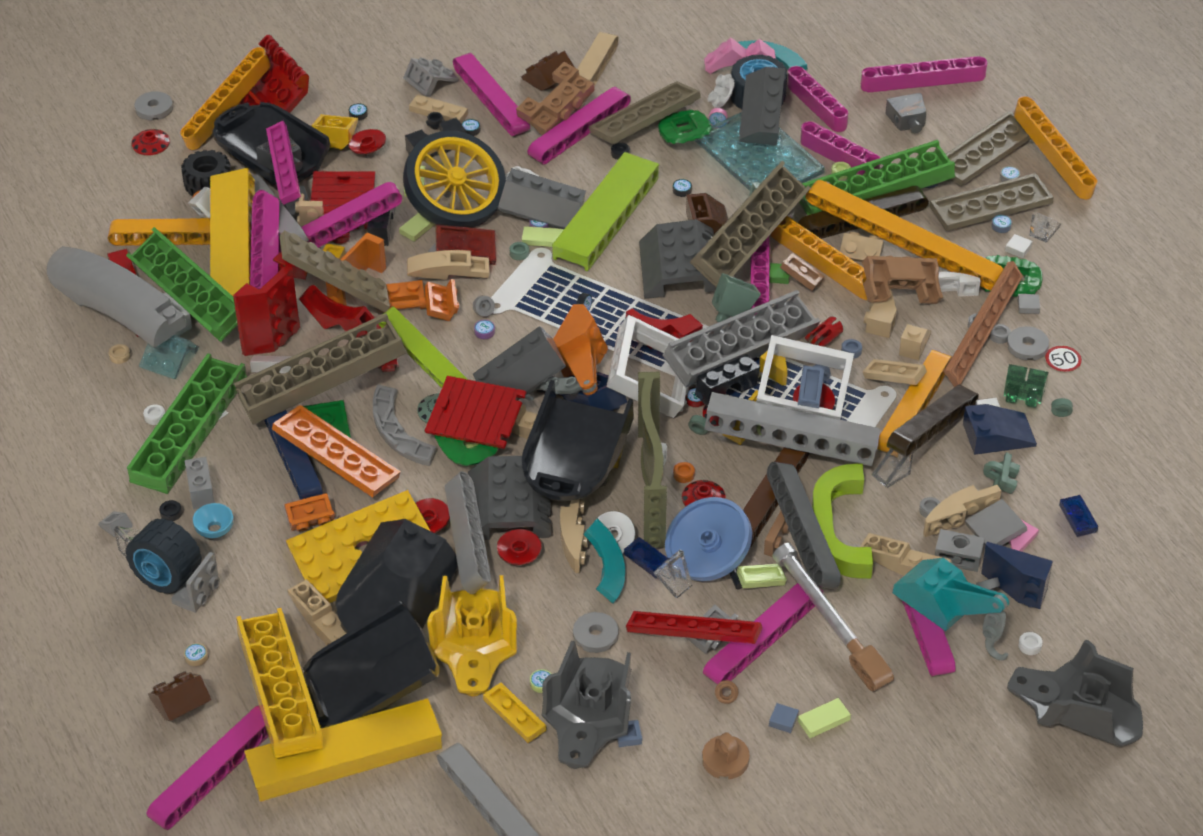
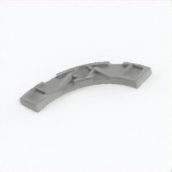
[373,385,437,466]

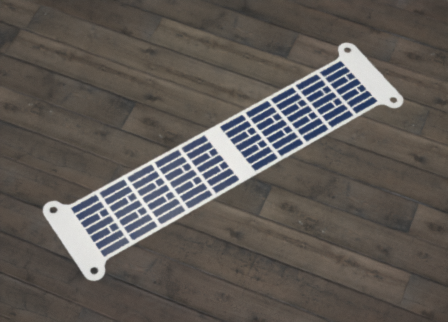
[491,248,896,454]

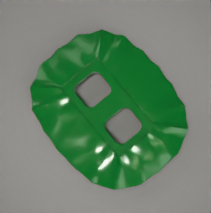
[658,109,712,145]
[980,255,1043,297]
[434,435,499,466]

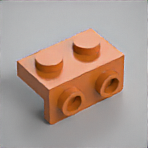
[424,279,459,321]
[284,493,335,532]

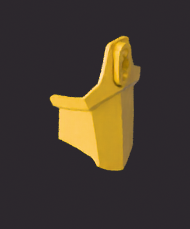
[427,575,517,697]

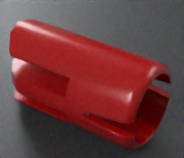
[805,316,844,347]

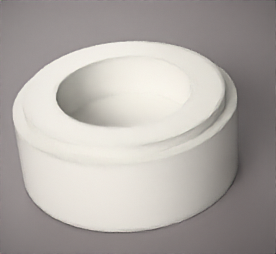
[143,405,165,425]
[1018,632,1042,655]

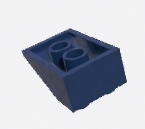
[560,372,627,411]
[963,404,1037,455]
[981,542,1053,609]

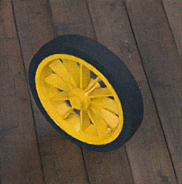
[403,131,506,230]

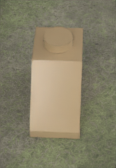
[899,324,931,361]

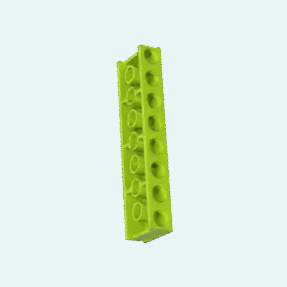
[552,152,659,271]

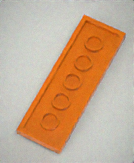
[272,405,400,497]

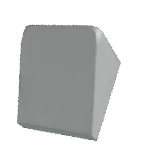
[98,511,133,538]

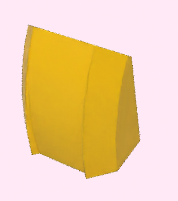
[311,114,358,150]

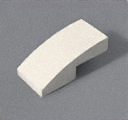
[939,272,980,297]

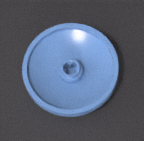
[665,497,752,581]

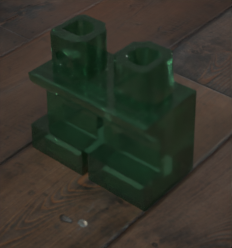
[1003,364,1049,408]

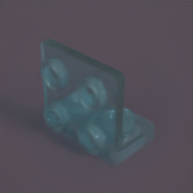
[139,335,199,379]

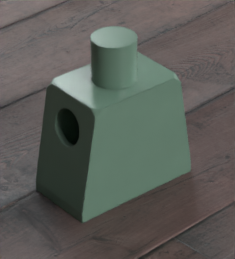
[712,273,761,322]

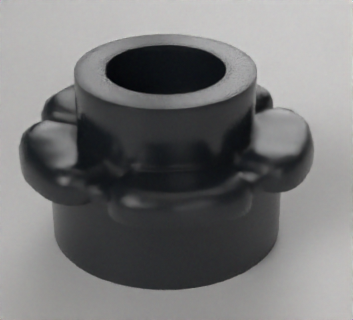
[426,112,444,129]

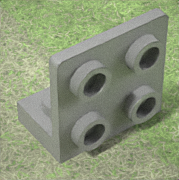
[403,57,459,97]
[171,552,220,613]

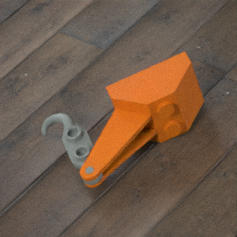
[525,304,608,401]

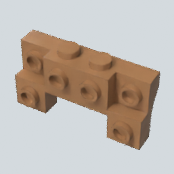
[516,62,595,135]
[862,256,943,304]

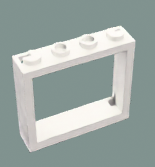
[607,315,689,418]
[756,335,854,420]

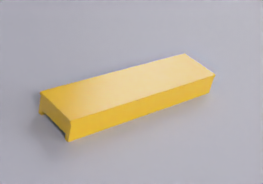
[210,168,255,296]
[236,608,323,758]
[244,698,442,802]

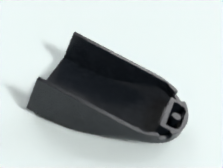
[522,380,634,501]

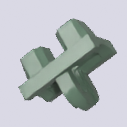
[983,452,1020,494]

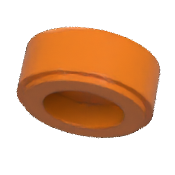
[673,462,695,483]

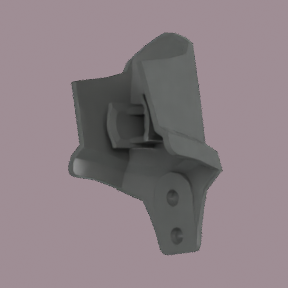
[542,640,632,769]
[1007,640,1143,747]

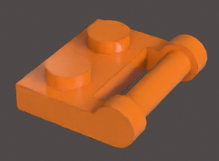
[386,280,426,310]

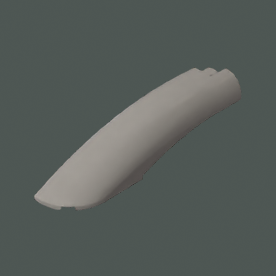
[47,246,187,348]

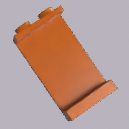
[326,233,386,305]

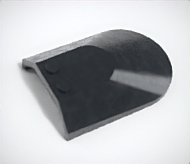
[213,102,330,185]
[335,519,458,633]
[303,601,440,729]

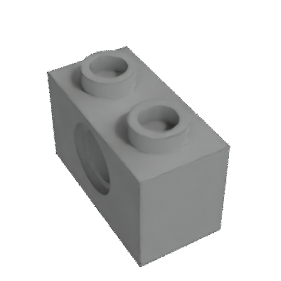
[185,457,214,509]
[935,529,985,572]

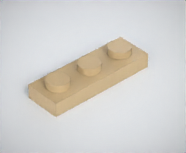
[409,94,468,123]
[863,359,927,385]

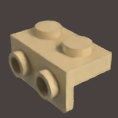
[295,194,324,227]
[840,232,884,262]

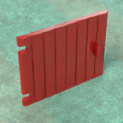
[310,171,376,229]
[424,376,527,449]

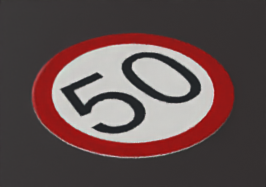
[1045,346,1082,372]

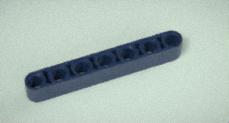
[264,410,323,500]

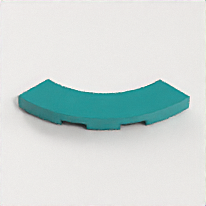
[738,40,808,70]
[583,518,625,603]

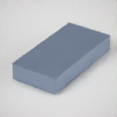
[797,365,824,409]

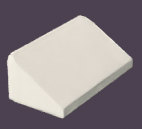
[250,355,292,373]

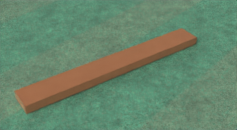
[944,261,1023,387]

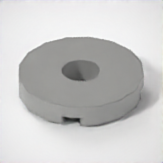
[134,91,173,120]
[1007,326,1049,360]
[573,612,618,653]

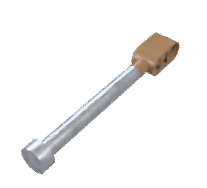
[772,543,894,692]

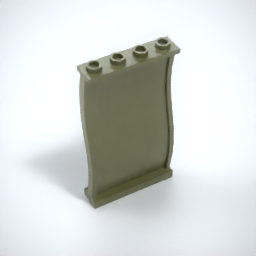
[638,372,667,549]

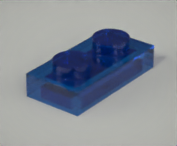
[1059,495,1099,537]
[624,537,672,578]

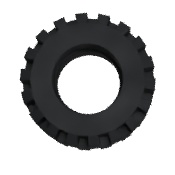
[181,150,231,196]

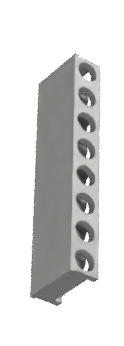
[663,290,820,387]
[704,392,880,466]

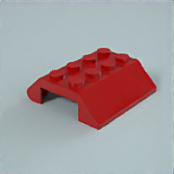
[238,35,309,113]
[233,252,300,356]

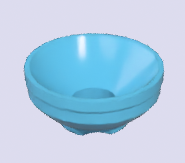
[193,503,233,538]

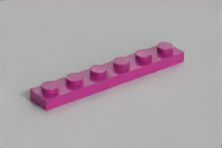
[266,121,301,205]

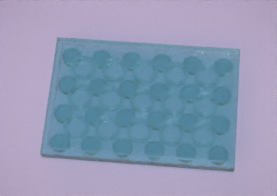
[695,112,825,191]

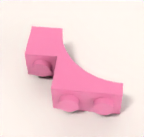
[704,38,776,74]

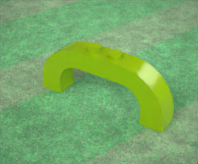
[812,464,873,579]

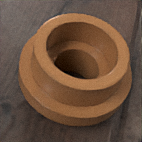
[715,680,738,704]

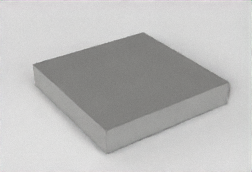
[965,499,1027,546]

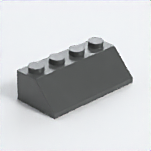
[739,67,785,146]
[498,168,586,230]
[473,326,566,401]

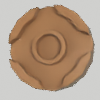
[702,732,750,779]

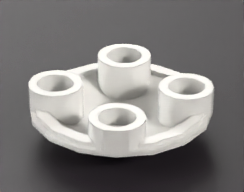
[708,74,734,108]

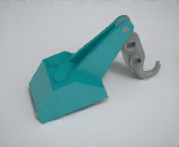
[892,558,1009,660]

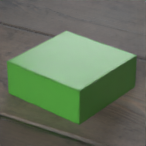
[769,263,789,284]

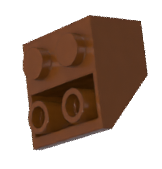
[521,50,574,91]
[686,193,728,234]
[148,671,212,721]

